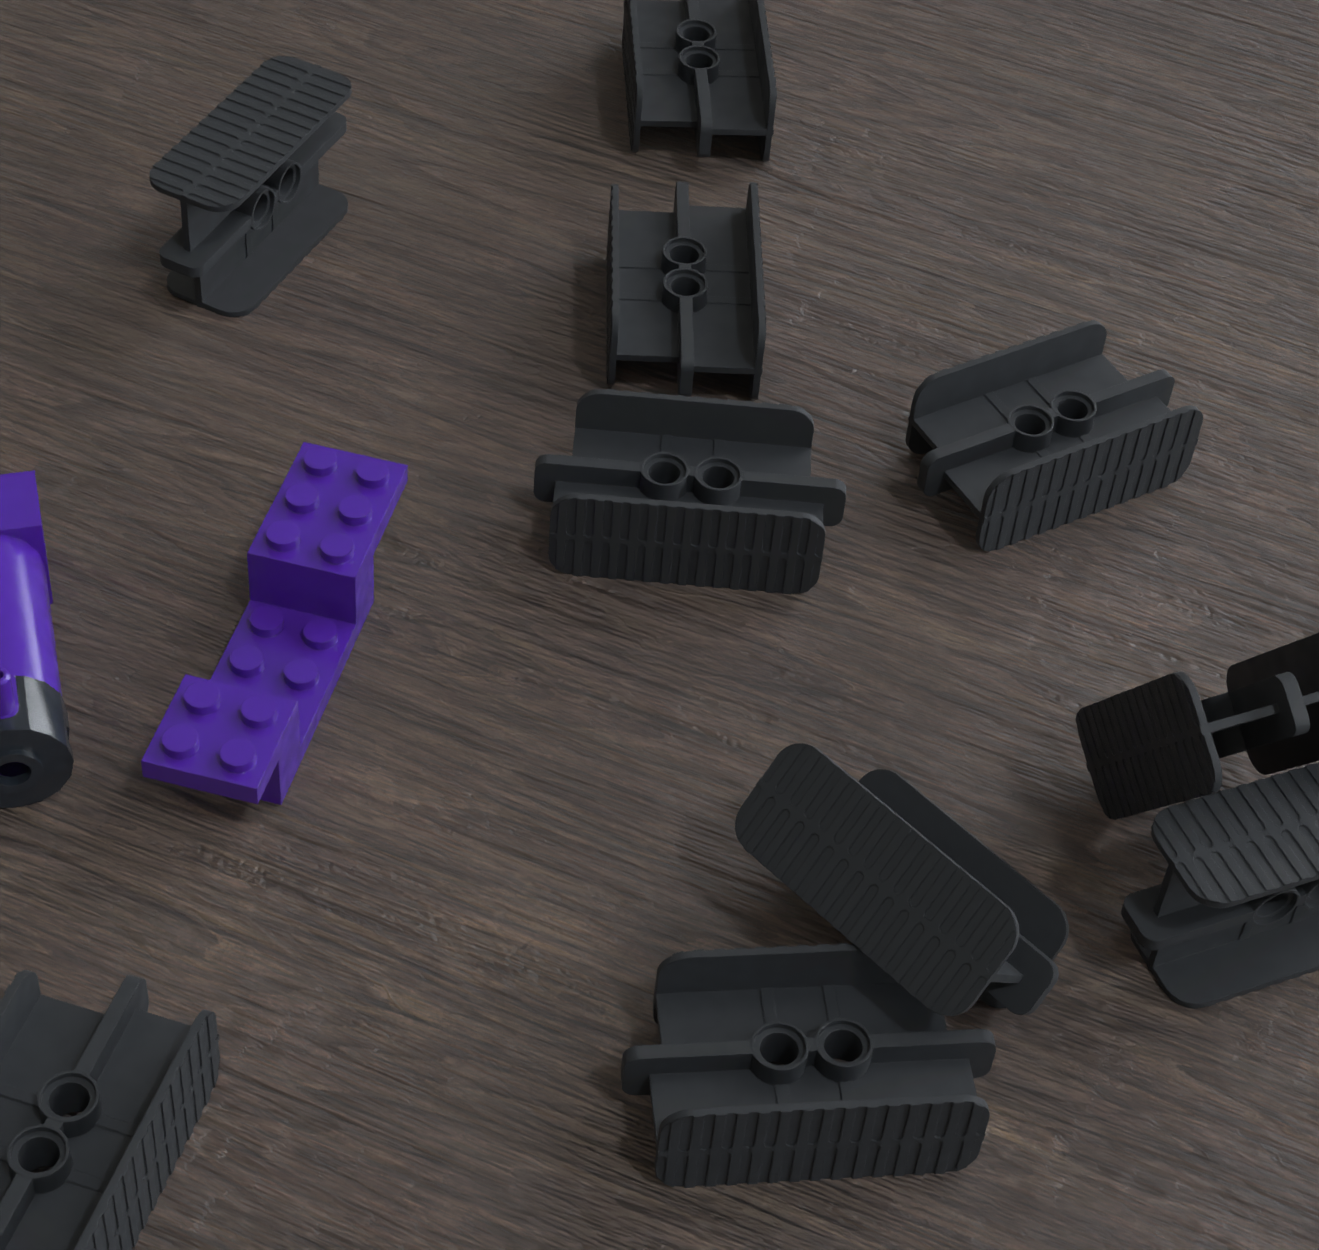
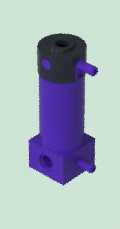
[0,470,74,808]

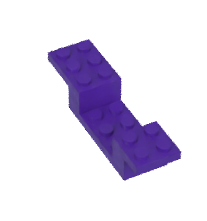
[141,442,408,805]

